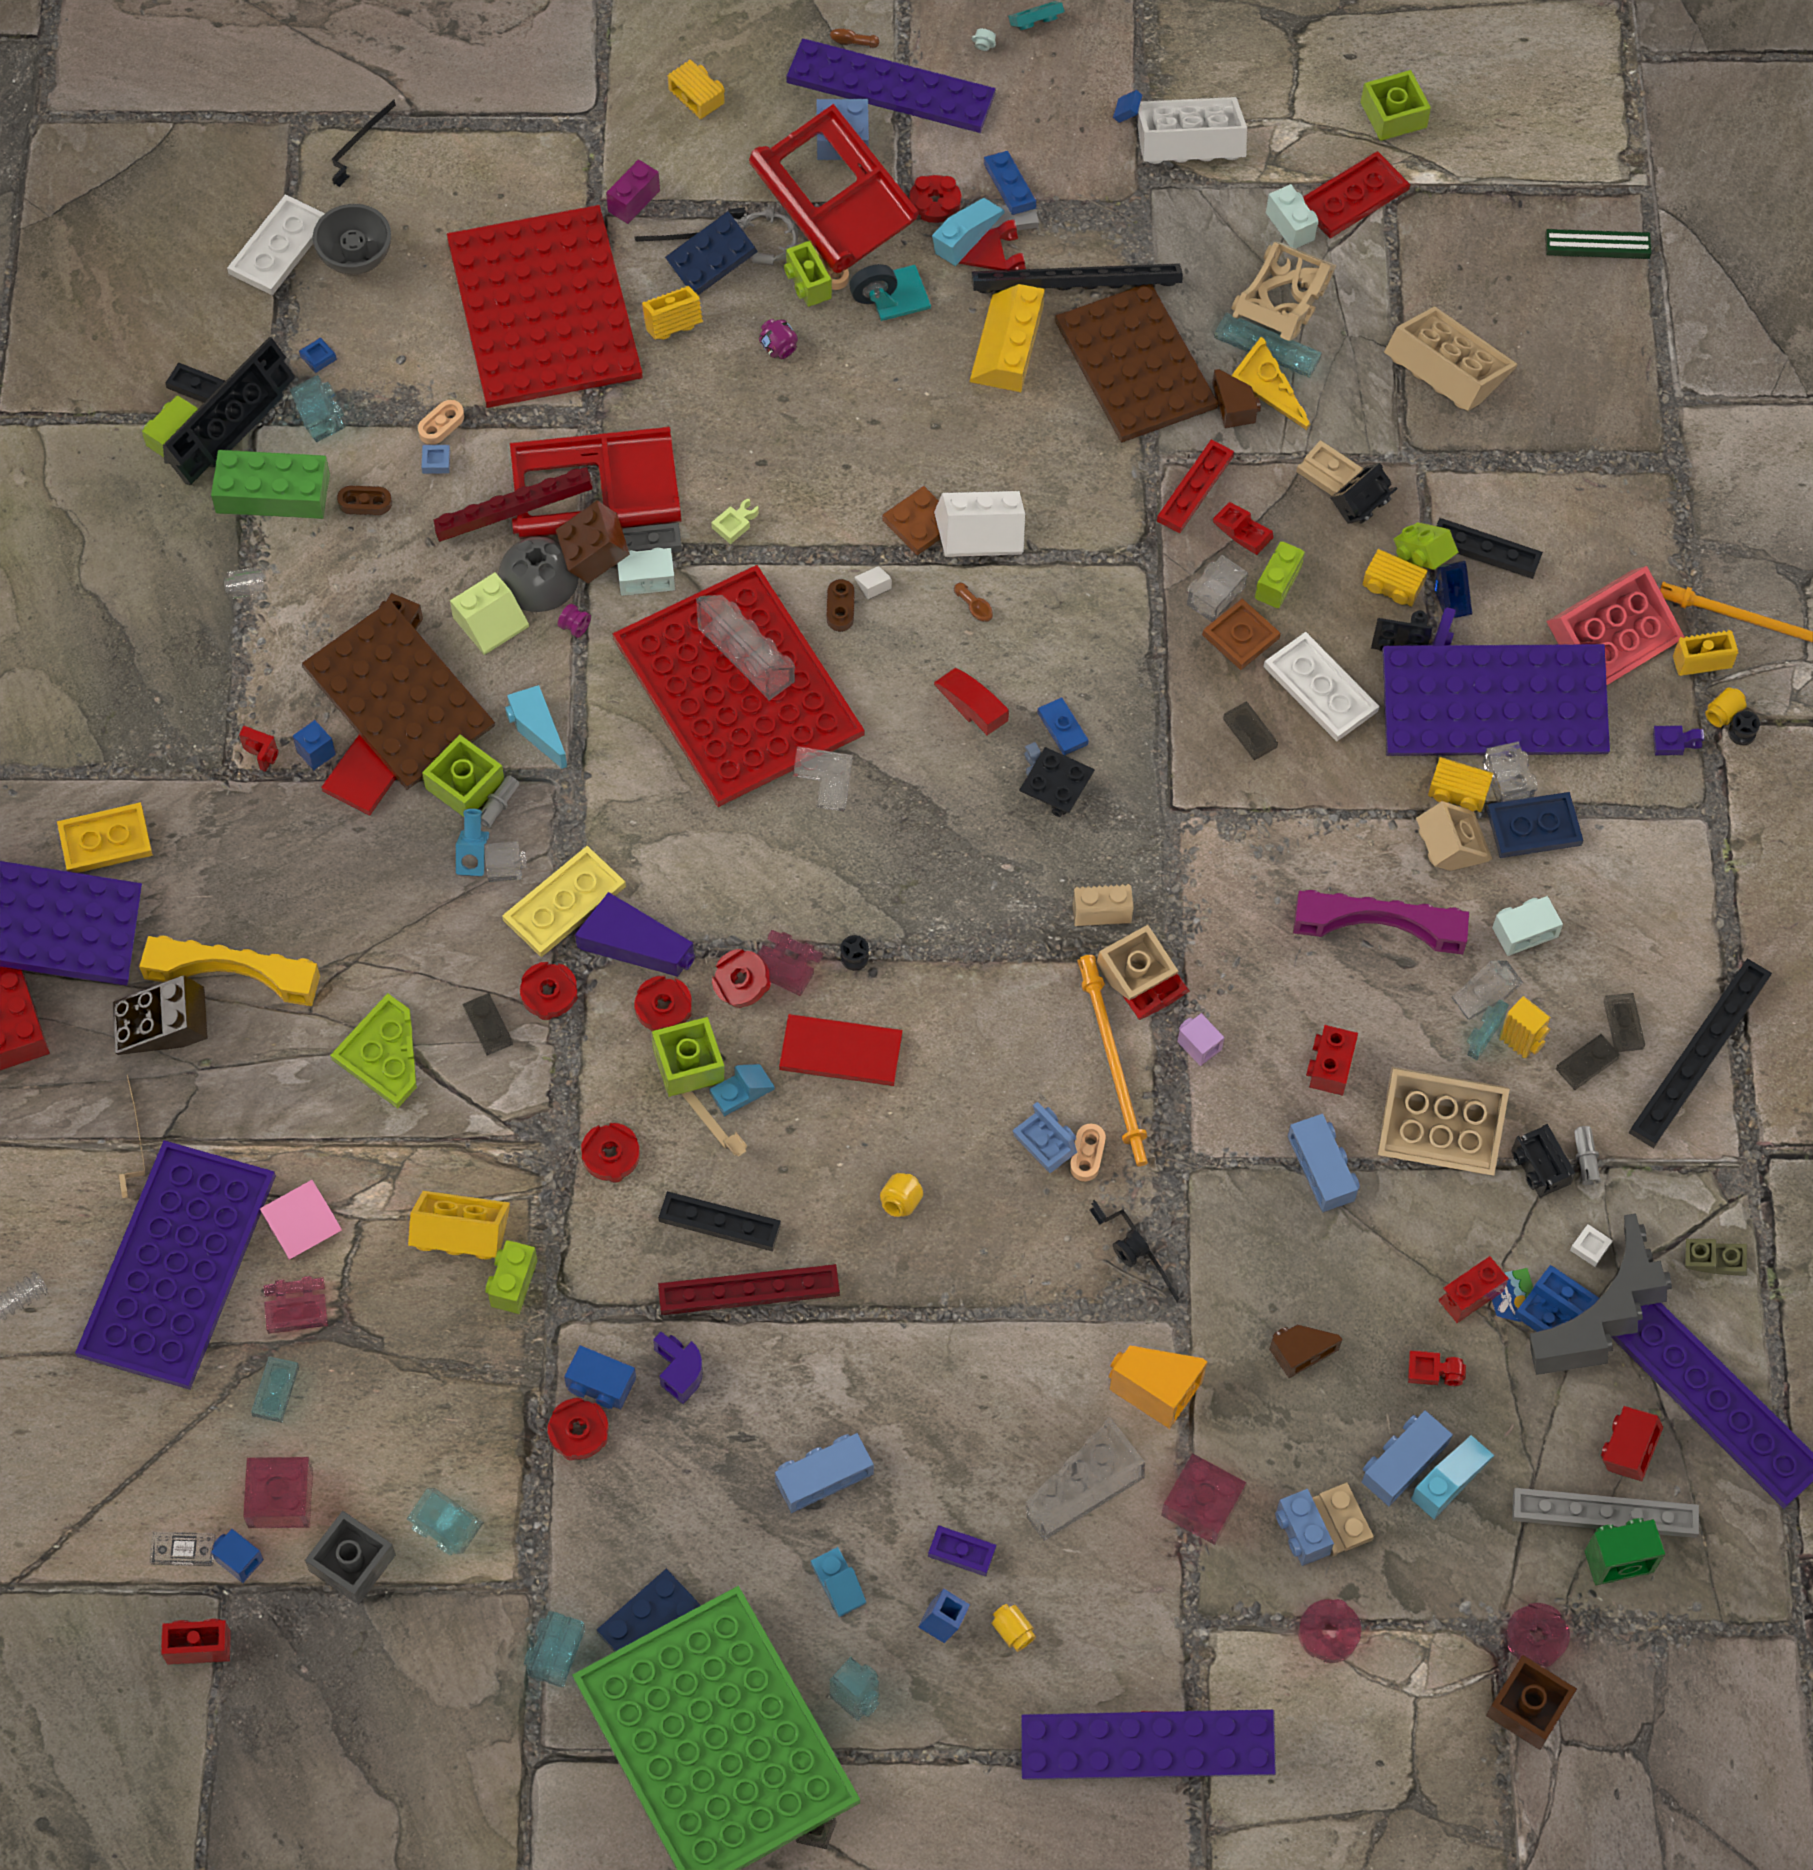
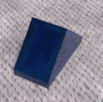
[1433,561,1473,618]

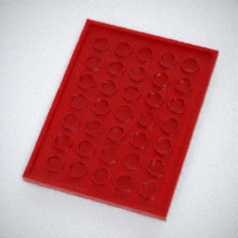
[446,205,643,408]
[612,565,865,807]

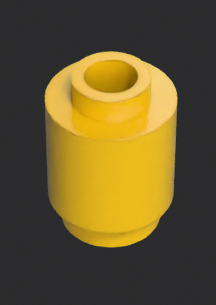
[1705,687,1746,728]
[991,1604,1036,1652]

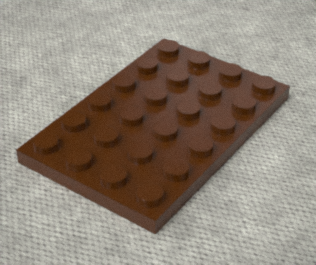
[1055,284,1218,443]
[302,601,495,790]

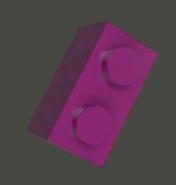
[606,159,660,224]

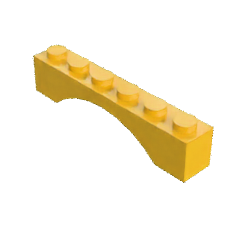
[139,936,320,1006]

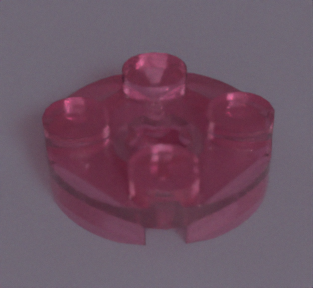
[1298,1599,1362,1663]
[1506,1603,1570,1667]

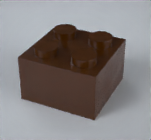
[556,501,630,584]
[1486,1654,1577,1750]

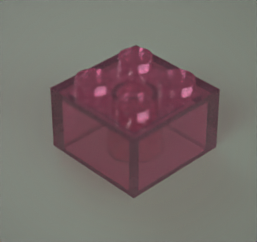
[1161,1453,1247,1545]
[243,1457,313,1528]

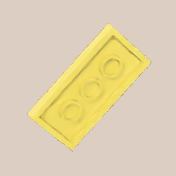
[502,846,626,957]

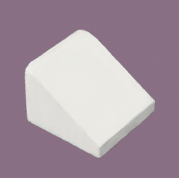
[855,566,892,600]

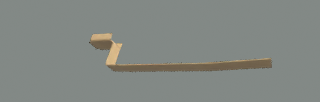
[119,1075,146,1199]
[682,1091,747,1157]

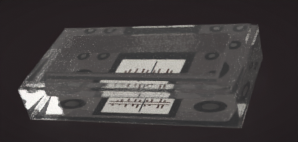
[150,1532,216,1566]

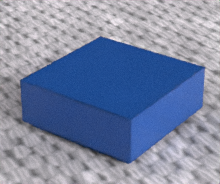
[1113,90,1142,123]
[299,337,337,373]

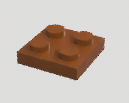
[882,486,941,556]
[1202,598,1281,670]

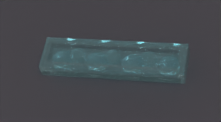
[1214,313,1322,378]

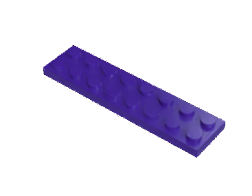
[786,38,996,133]
[1611,1303,1813,1509]
[1021,1709,1276,1780]

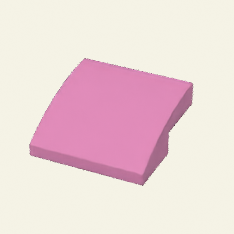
[260,1180,342,1260]

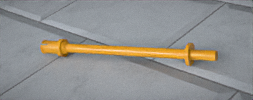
[1660,581,1813,643]
[1077,955,1148,1167]

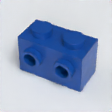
[564,1345,636,1410]

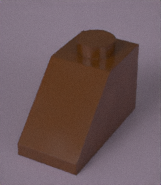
[1212,369,1261,428]
[1269,1324,1342,1378]

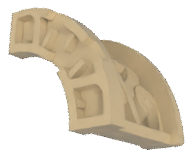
[1232,242,1336,341]

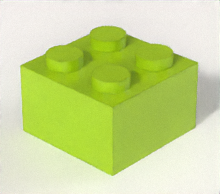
[1360,70,1431,141]
[422,735,504,817]
[652,1017,725,1097]

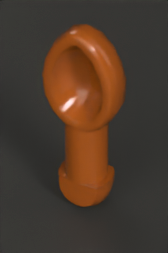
[830,29,880,48]
[954,582,993,622]

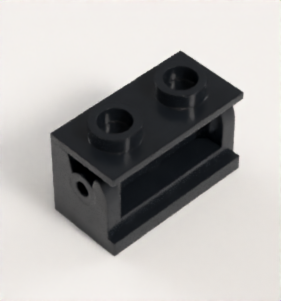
[1330,463,1398,524]
[1512,1124,1575,1197]

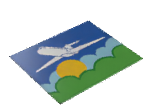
[1492,1268,1533,1322]

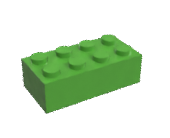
[211,450,330,519]

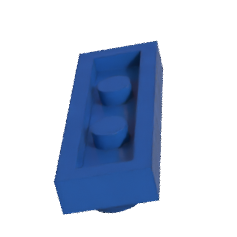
[984,151,1036,215]

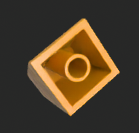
[1108,1345,1208,1429]

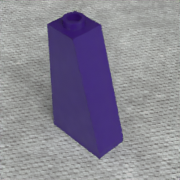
[575,892,695,977]

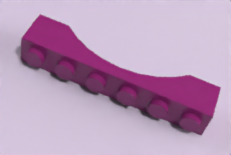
[1293,890,1469,955]

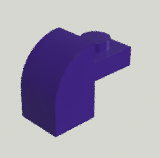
[653,1332,703,1404]

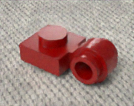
[1408,1350,1466,1386]

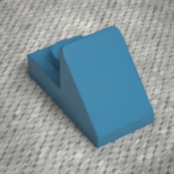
[709,1064,775,1117]
[811,1547,866,1617]

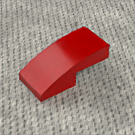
[1213,502,1274,555]
[1123,973,1190,1020]

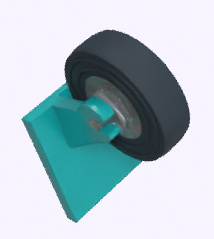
[849,264,931,321]

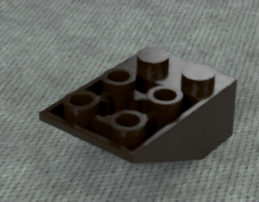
[113,975,208,1055]

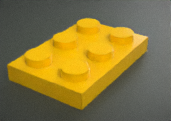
[57,802,153,873]

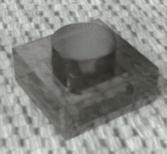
[796,1818,837,1850]

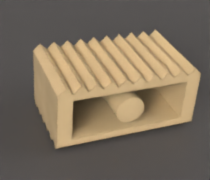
[1073,884,1133,926]

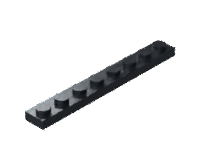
[972,263,1183,294]
[1629,958,1772,1149]

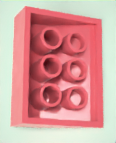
[1546,566,1685,685]

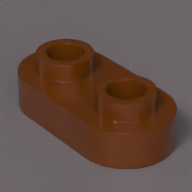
[337,486,392,515]
[827,579,855,632]

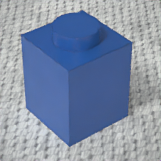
[293,720,336,771]
[211,1529,264,1583]
[918,1589,970,1643]

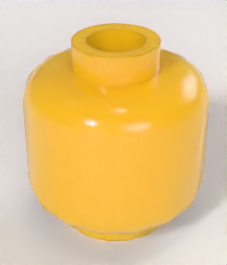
[880,1173,923,1217]

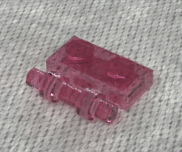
[757,930,823,996]
[263,1276,328,1334]

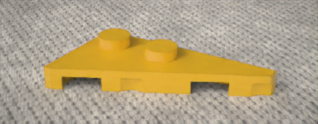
[1231,337,1310,430]

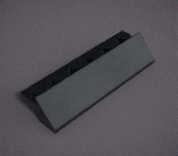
[163,337,296,485]

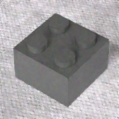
[305,1511,396,1605]

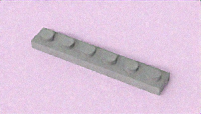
[1512,1488,1699,1538]

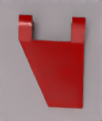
[958,220,1026,270]

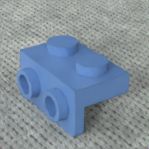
[1012,1102,1077,1173]

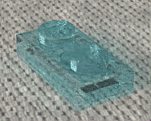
[1467,999,1509,1060]
[251,1357,299,1423]

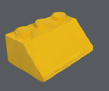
[408,1191,510,1259]

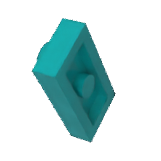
[1008,1,1065,30]

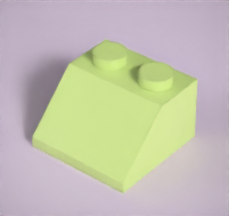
[450,572,529,655]

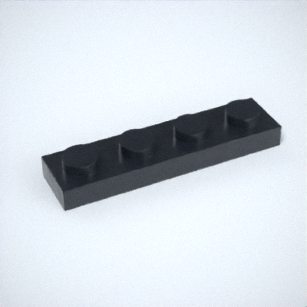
[1436,518,1543,579]
[658,1191,781,1252]

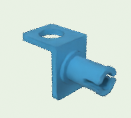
[456,809,489,876]

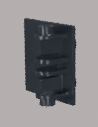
[1371,610,1433,652]
[1019,747,1095,817]

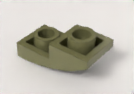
[1685,1239,1747,1276]

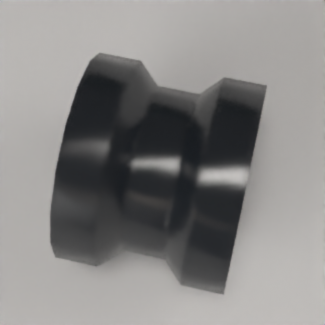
[1728,711,1760,746]
[840,935,869,971]
[1113,1229,1150,1267]

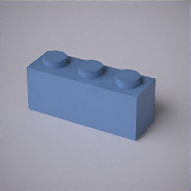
[1288,1114,1360,1212]
[1362,1410,1453,1506]
[775,1433,874,1513]

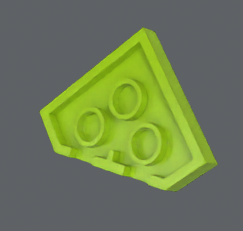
[330,993,417,1109]

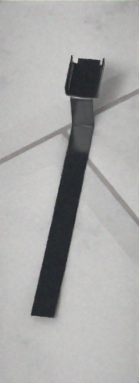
[332,99,396,187]
[635,207,749,242]
[1089,1200,1179,1303]

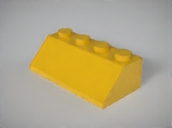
[970,284,1045,392]

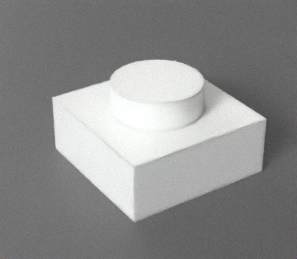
[1570,1224,1613,1267]

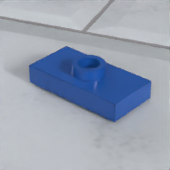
[1037,697,1089,755]

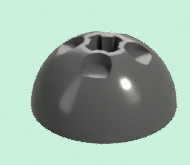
[313,204,391,275]
[498,537,579,612]

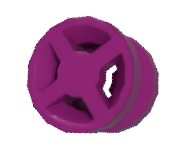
[557,603,591,638]

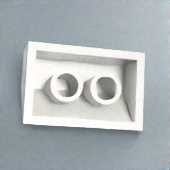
[934,491,1025,557]

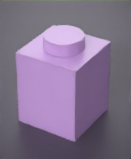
[1177,1013,1224,1066]

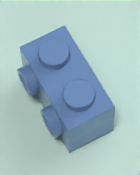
[1275,1489,1334,1566]

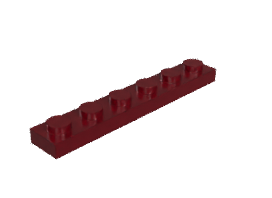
[433,467,593,542]
[658,1264,840,1315]

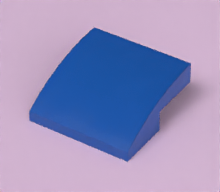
[1514,1265,1600,1332]

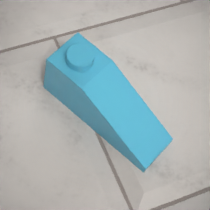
[932,198,1004,266]
[505,685,567,769]
[1411,1435,1494,1519]

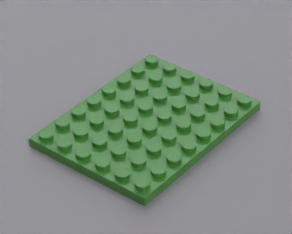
[572,1585,861,1870]

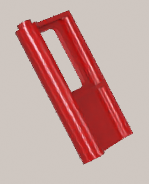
[749,104,919,273]
[510,427,682,539]

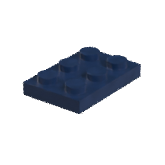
[665,211,758,295]
[1486,792,1584,858]
[596,1568,701,1652]

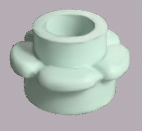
[972,29,996,51]

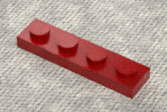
[1157,439,1234,533]

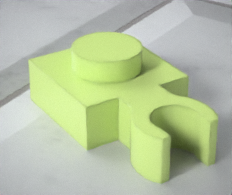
[711,499,759,544]

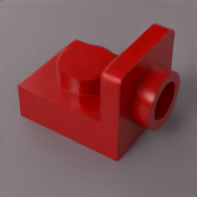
[239,726,279,772]

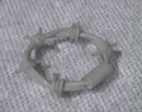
[734,204,799,265]

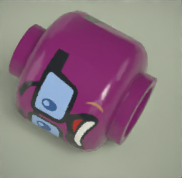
[759,319,798,359]

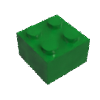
[1584,1518,1665,1586]

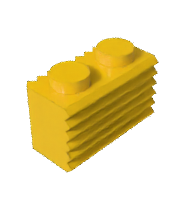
[668,59,725,119]
[642,286,703,340]
[1362,549,1428,607]
[1673,630,1738,676]
[1428,757,1494,812]
[1499,996,1551,1058]

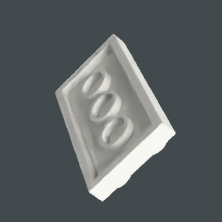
[227,194,325,296]
[1264,632,1379,742]

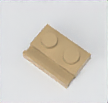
[1296,440,1363,496]
[1312,1483,1374,1557]

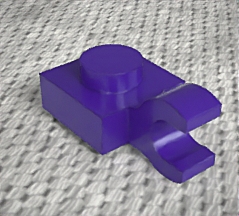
[1653,725,1704,756]

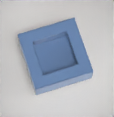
[422,445,450,474]

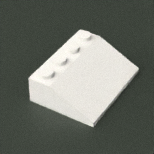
[1136,97,1247,164]

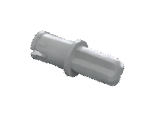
[481,776,519,828]
[1574,1126,1601,1185]

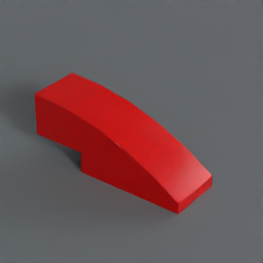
[934,667,1009,736]

